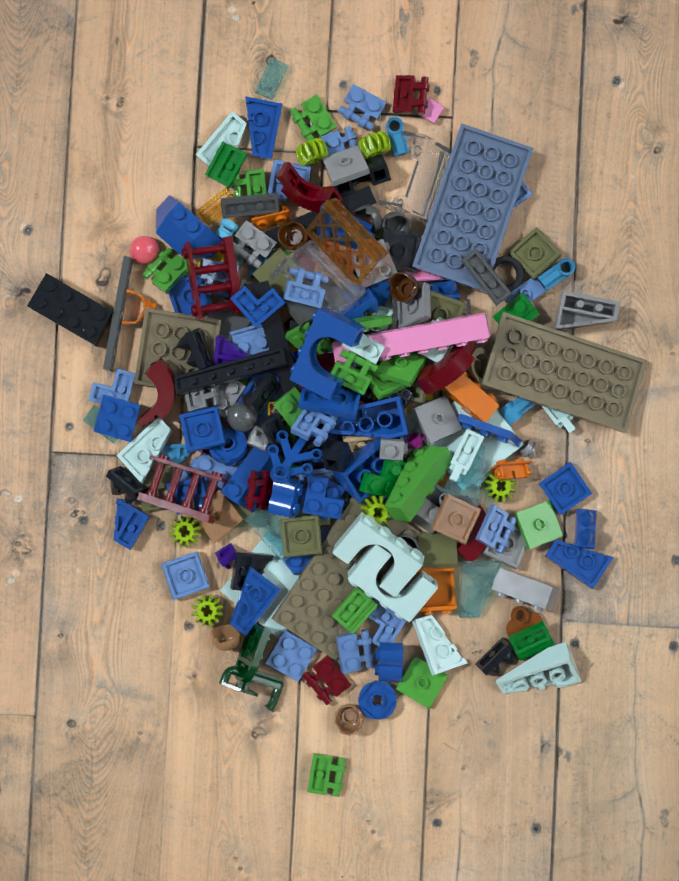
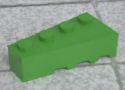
[385,445,453,522]

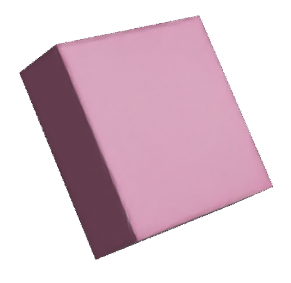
[420,97,444,124]

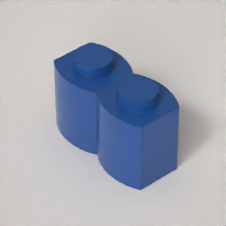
[268,475,304,518]
[375,642,403,682]

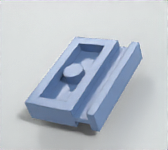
[230,324,270,355]

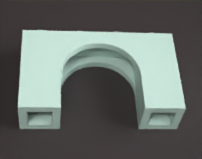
[332,512,424,597]
[348,545,438,623]

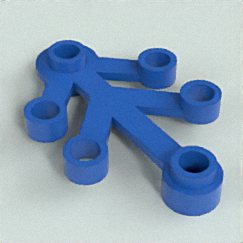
[267,430,322,484]

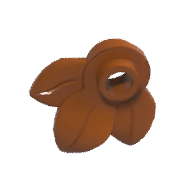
[506,606,543,636]

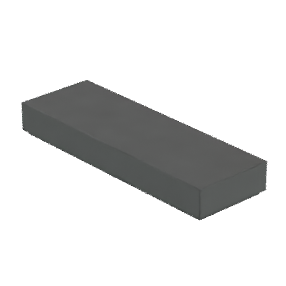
[220,193,280,218]
[461,249,512,306]

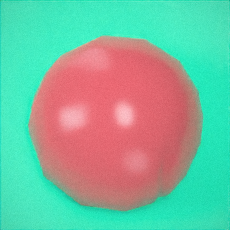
[129,236,160,264]

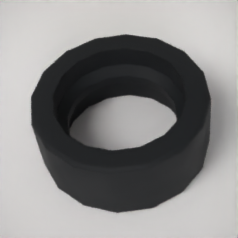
[493,256,524,292]

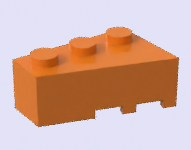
[441,372,500,422]

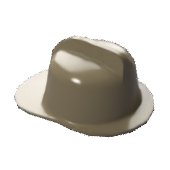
[465,348,493,391]

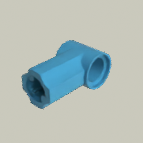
[385,117,410,157]
[537,258,575,292]
[498,398,536,426]

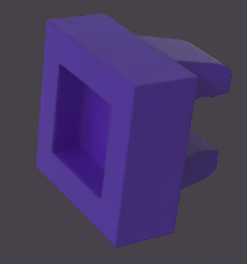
[215,543,236,569]

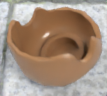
[211,624,241,651]
[334,704,364,736]

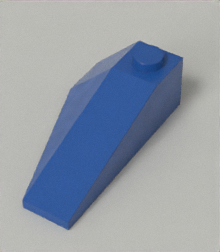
[325,396,408,439]
[221,443,274,513]

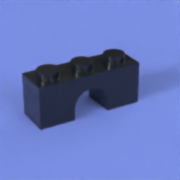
[328,154,391,197]
[290,435,352,473]

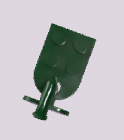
[219,624,284,712]

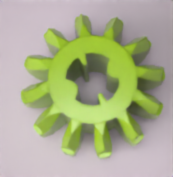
[358,131,391,159]
[295,138,328,166]
[484,473,517,502]
[360,495,392,526]
[169,515,201,547]
[191,594,224,627]

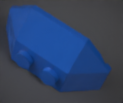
[156,195,221,258]

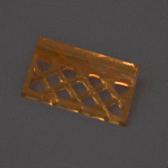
[305,197,388,287]

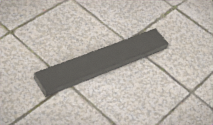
[103,256,133,372]

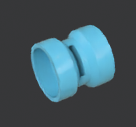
[214,218,239,240]

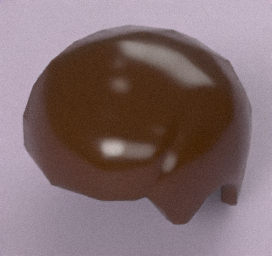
[277,221,308,251]
[388,272,418,303]

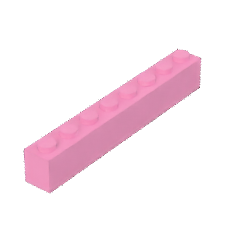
[332,312,491,366]

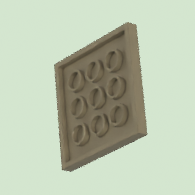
[134,307,222,394]

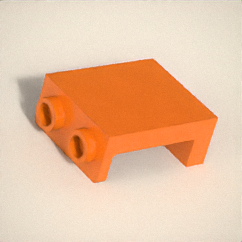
[415,567,457,615]

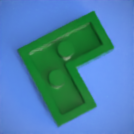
[359,459,405,497]

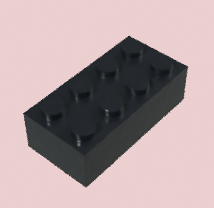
[27,273,113,346]

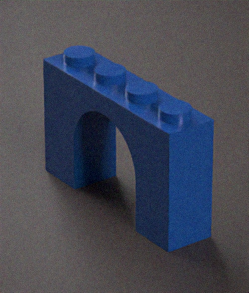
[289,307,366,400]

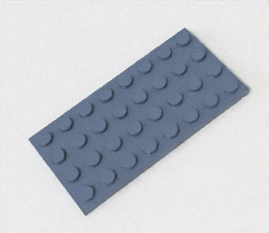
[412,123,534,292]

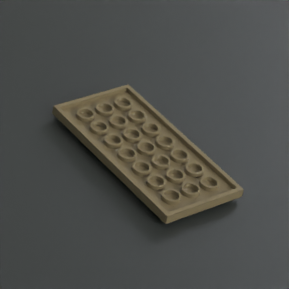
[481,312,647,433]
[272,497,420,660]

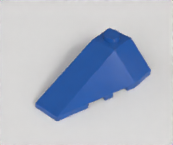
[332,435,406,504]

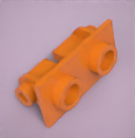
[251,204,291,230]
[490,458,532,480]

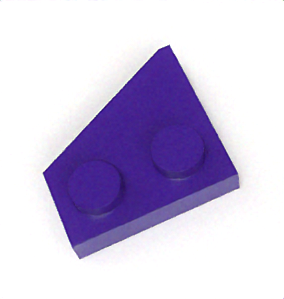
[214,335,251,378]

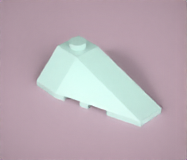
[496,642,581,694]

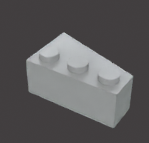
[554,291,620,330]
[491,567,560,612]

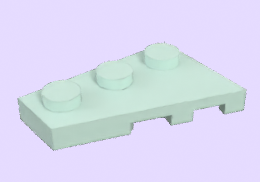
[195,111,247,167]
[117,416,173,484]
[412,615,467,676]

